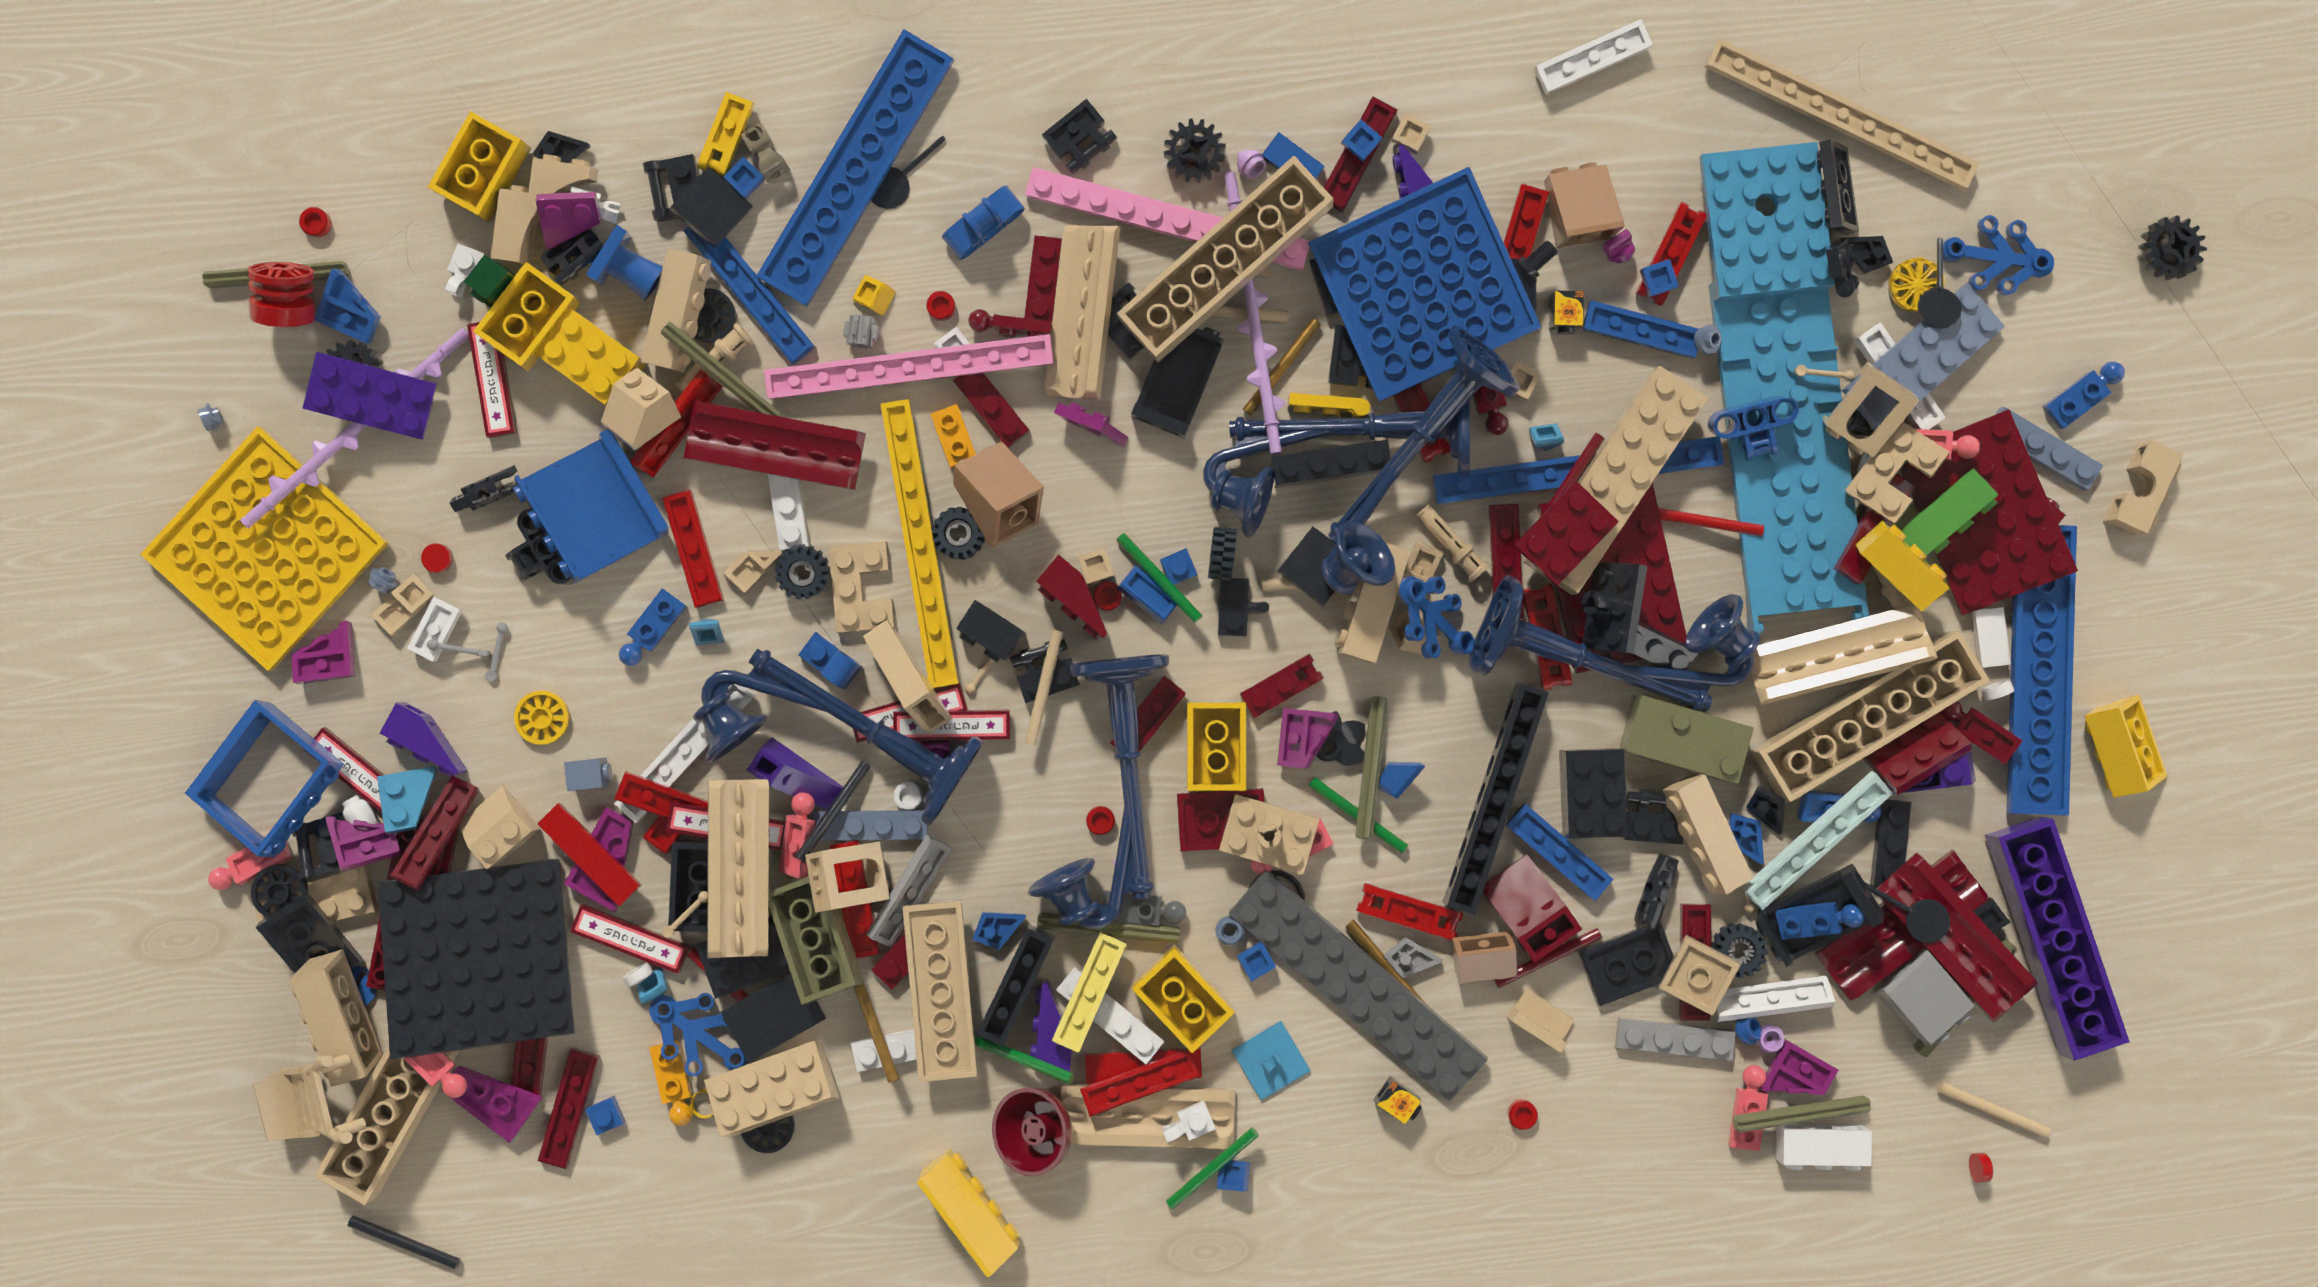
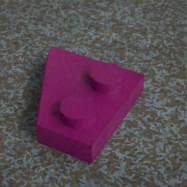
[535,192,601,249]
[1054,402,1129,447]
[1277,708,1339,769]
[325,817,401,872]

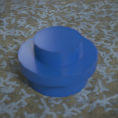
[1735,1017,1762,1045]

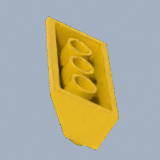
[916,1148,1020,1278]

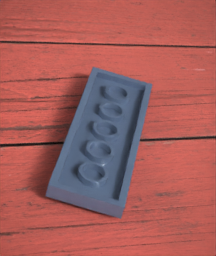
[1841,283,2005,430]

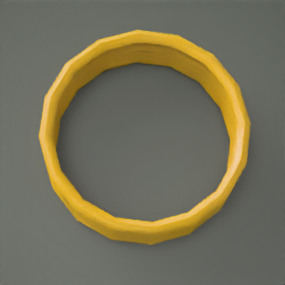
[690,1089,714,1119]

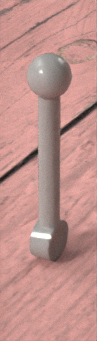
[485,622,508,682]
[427,639,490,658]

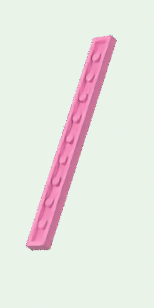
[1025,167,1310,271]
[764,334,1054,400]

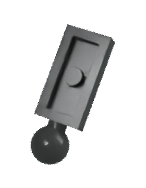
[1103,890,1186,926]

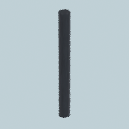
[794,761,871,863]
[347,1215,461,1270]

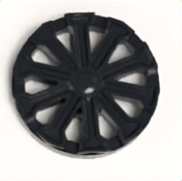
[694,288,737,343]
[251,864,309,917]
[741,1115,795,1153]

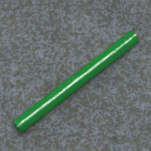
[1116,533,1203,624]
[1308,777,1408,854]
[974,1033,1075,1085]
[1166,1127,1259,1209]

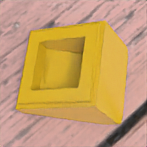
[851,275,896,316]

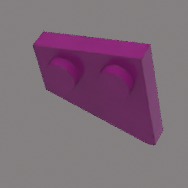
[291,621,355,685]
[1759,1039,1839,1095]

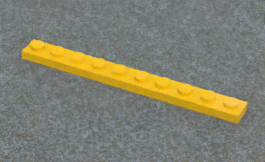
[880,399,959,688]

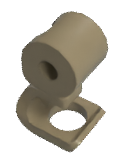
[741,122,791,183]

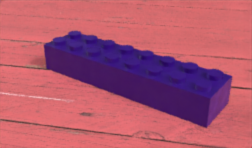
[1985,817,2130,1061]

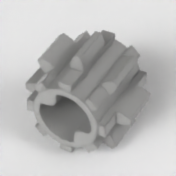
[843,314,879,349]

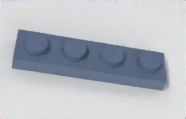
[1996,406,2103,491]
[811,810,928,841]

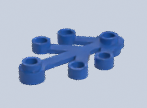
[1943,215,2054,296]
[1399,576,1475,659]
[649,993,748,1077]

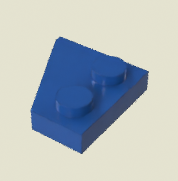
[315,268,381,344]

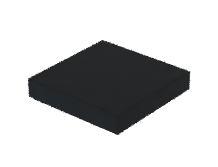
[670,167,753,249]
[1277,526,1335,607]

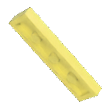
[1052,932,1126,1053]

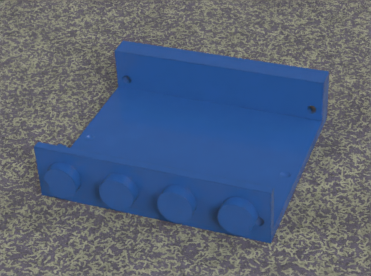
[513,429,669,583]

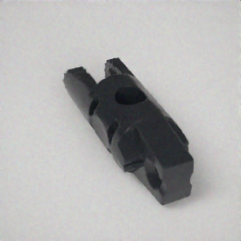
[450,465,518,513]
[1634,853,1679,929]

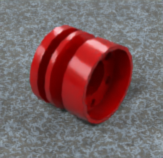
[247,262,315,327]

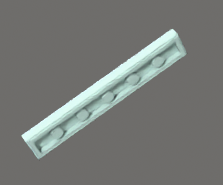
[1741,771,1893,911]

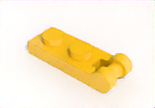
[697,92,755,178]
[1287,393,1370,418]

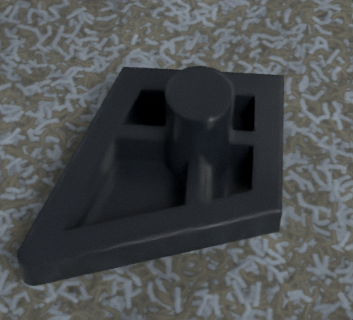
[532,131,591,163]
[1840,236,1893,274]
[1746,785,1785,835]

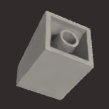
[1875,950,1974,1046]

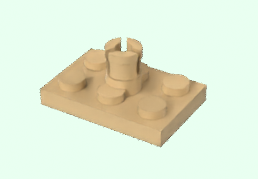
[1219,794,1319,875]

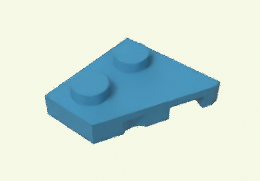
[377,766,437,835]

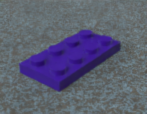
[302,352,437,440]

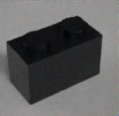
[956,600,1025,662]

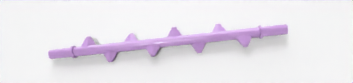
[1224,172,1285,455]
[240,327,469,528]

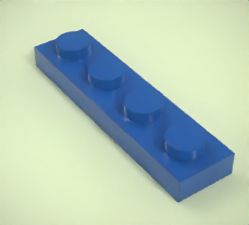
[1582,300,1698,359]
[1505,803,1614,901]

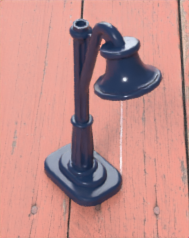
[1321,325,1520,594]
[1203,401,1470,538]
[1469,575,1760,712]
[693,649,984,826]
[1028,654,1169,930]

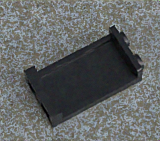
[1131,327,1224,439]
[1755,863,1884,967]

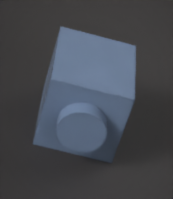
[564,757,612,791]

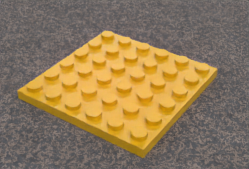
[140,426,389,671]

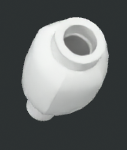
[342,795,379,830]

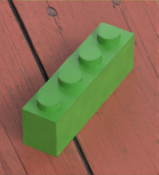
[1901,468,1998,562]

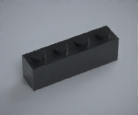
[1270,439,1390,488]
[976,924,1056,1047]

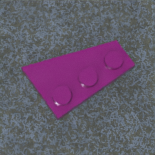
[564,807,634,912]
[440,1065,543,1143]

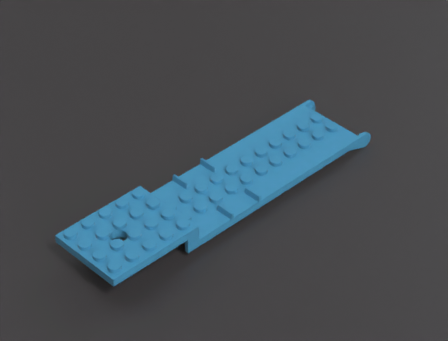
[1699,142,1869,634]

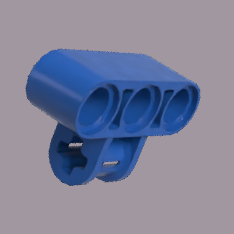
[942,185,1025,260]
[1708,396,1799,462]

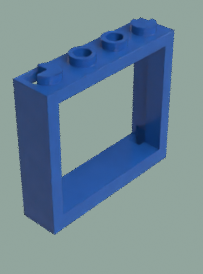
[185,700,344,858]

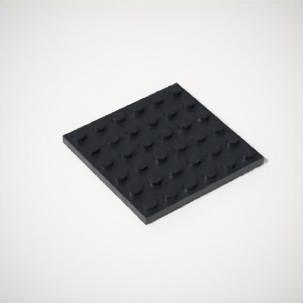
[378,859,575,1060]

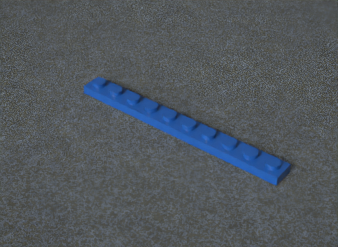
[1432,436,1724,505]

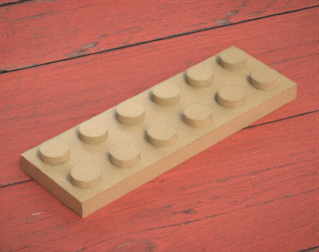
[903,900,978,1082]

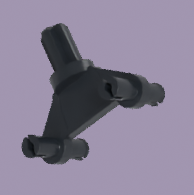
[1511,240,1558,312]

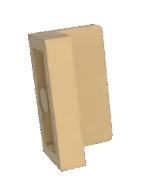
[1507,989,1574,1053]

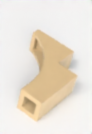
[490,154,598,265]

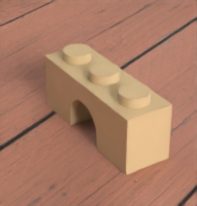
[2103,440,2184,535]

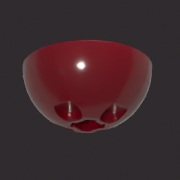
[992,1087,1073,1177]

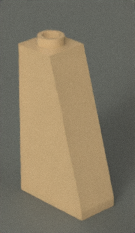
[863,620,952,735]

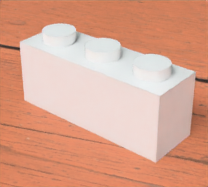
[1775,1124,1872,1171]

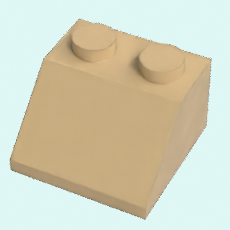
[601,368,681,451]
[459,785,541,869]

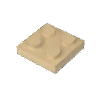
[1659,935,1740,1016]

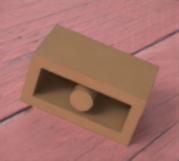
[1452,931,1517,984]

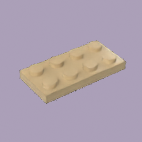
[249,865,379,938]

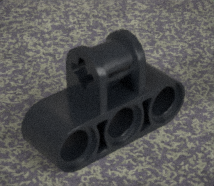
[505,509,575,585]

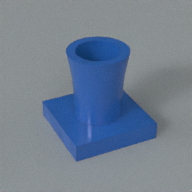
[586,225,663,301]

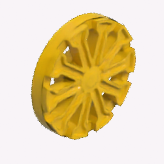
[1888,257,1945,312]
[514,691,570,745]

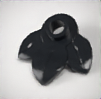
[1316,711,1365,766]

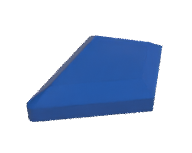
[1378,762,1425,799]
[1728,814,1764,864]
[972,912,1026,950]

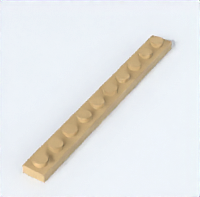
[1704,38,1980,191]

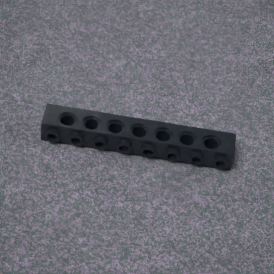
[1443,683,1549,915]

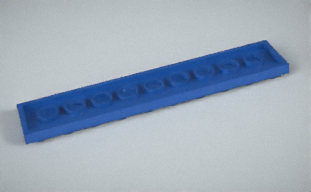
[756,29,954,307]
[2007,525,2077,816]

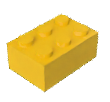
[427,111,531,223]
[473,262,580,372]
[534,307,646,405]
[1187,702,1246,791]
[1132,945,1235,1053]

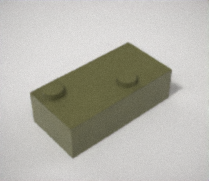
[1619,695,1754,784]
[768,877,865,1005]

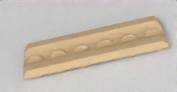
[1045,225,1120,400]
[1751,605,1938,705]
[707,779,769,958]
[1061,1084,1235,1149]

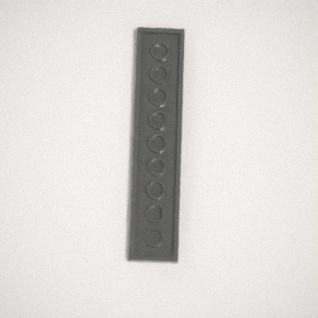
[1228,870,1488,1101]

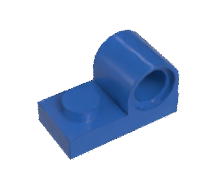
[798,632,863,690]

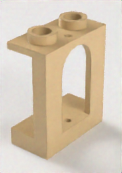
[1822,362,1920,457]
[805,842,890,913]

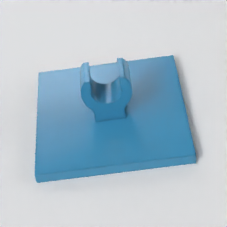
[1232,1021,1311,1100]

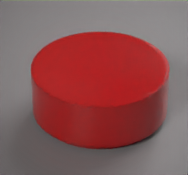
[299,207,332,238]
[926,291,956,321]
[421,543,453,573]
[1093,582,1122,611]
[1086,806,1115,835]
[1507,1099,1538,1130]
[1969,1152,1993,1183]

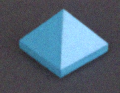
[1529,423,1564,451]
[689,618,725,645]
[636,967,667,1004]

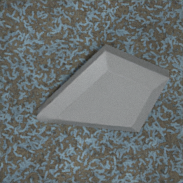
[1384,937,1443,978]

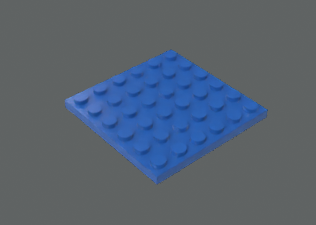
[1308,167,1541,402]

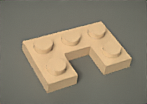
[1845,422,1950,524]
[828,541,895,633]

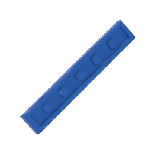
[683,226,816,365]

